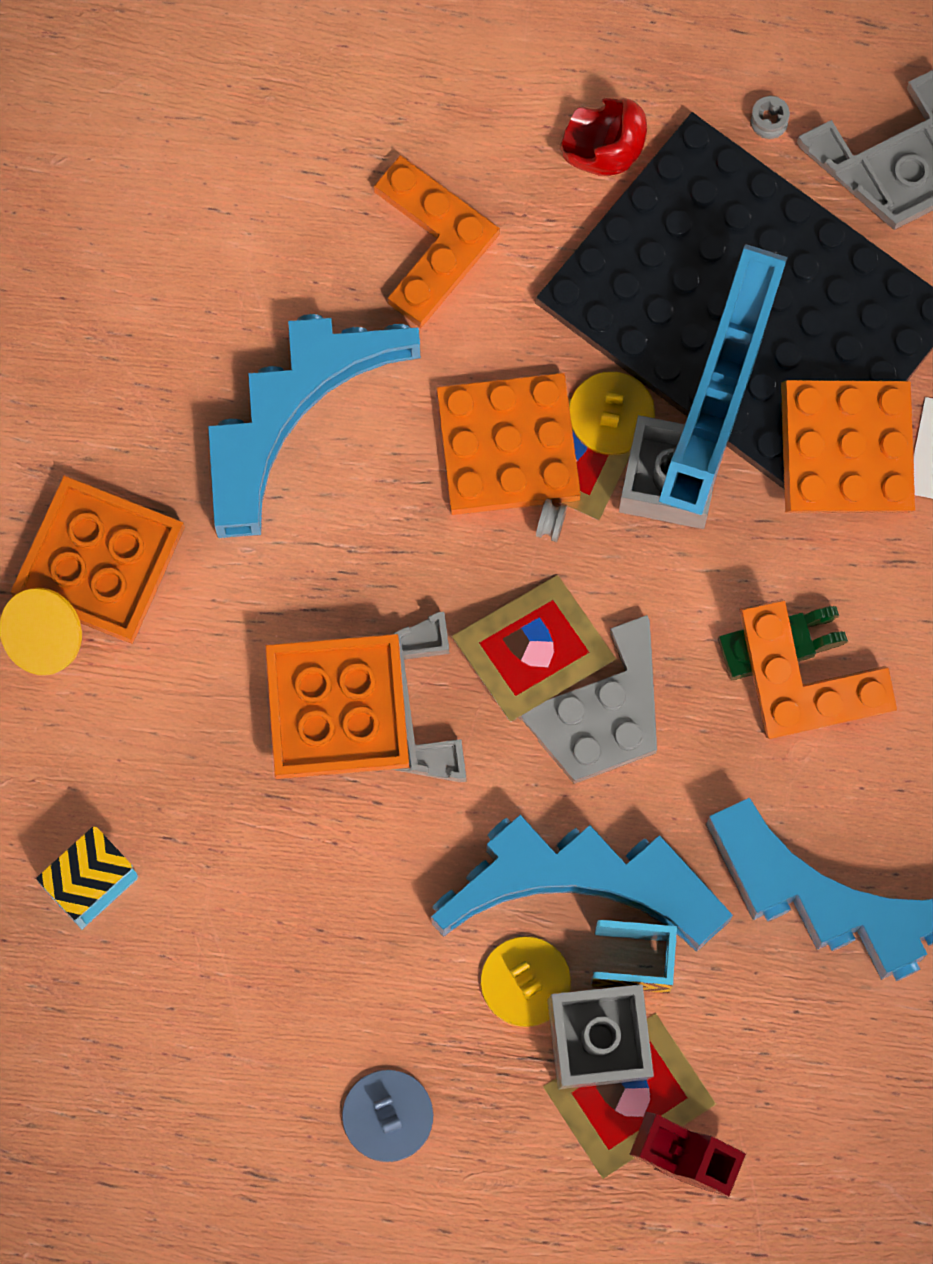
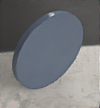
[342,1070,433,1162]

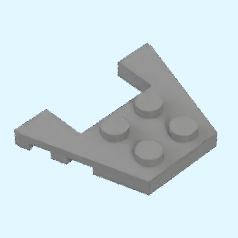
[797,70,933,230]
[391,612,467,782]
[518,615,657,784]

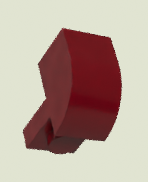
[629,1112,746,1197]

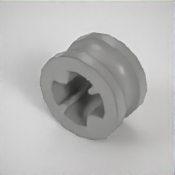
[751,96,790,139]
[536,499,567,542]

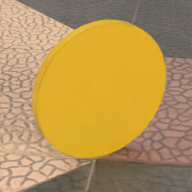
[569,372,655,455]
[0,588,82,675]
[481,937,571,1027]

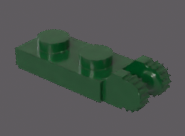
[718,606,848,681]

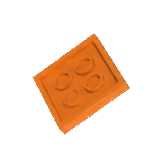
[437,373,581,515]
[781,380,915,513]
[11,476,185,644]
[265,634,409,779]

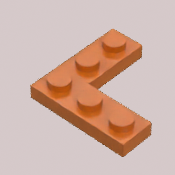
[374,155,500,328]
[739,599,897,739]

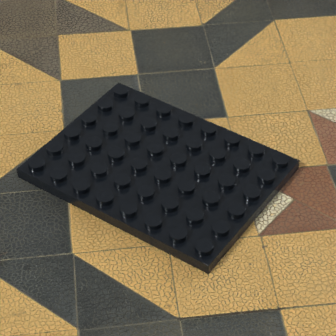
[536,112,933,490]

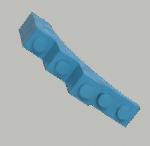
[659,244,788,516]
[208,314,421,538]
[706,798,933,981]
[431,815,733,952]

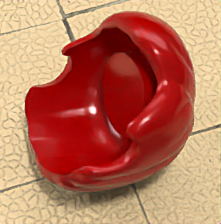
[560,98,647,176]

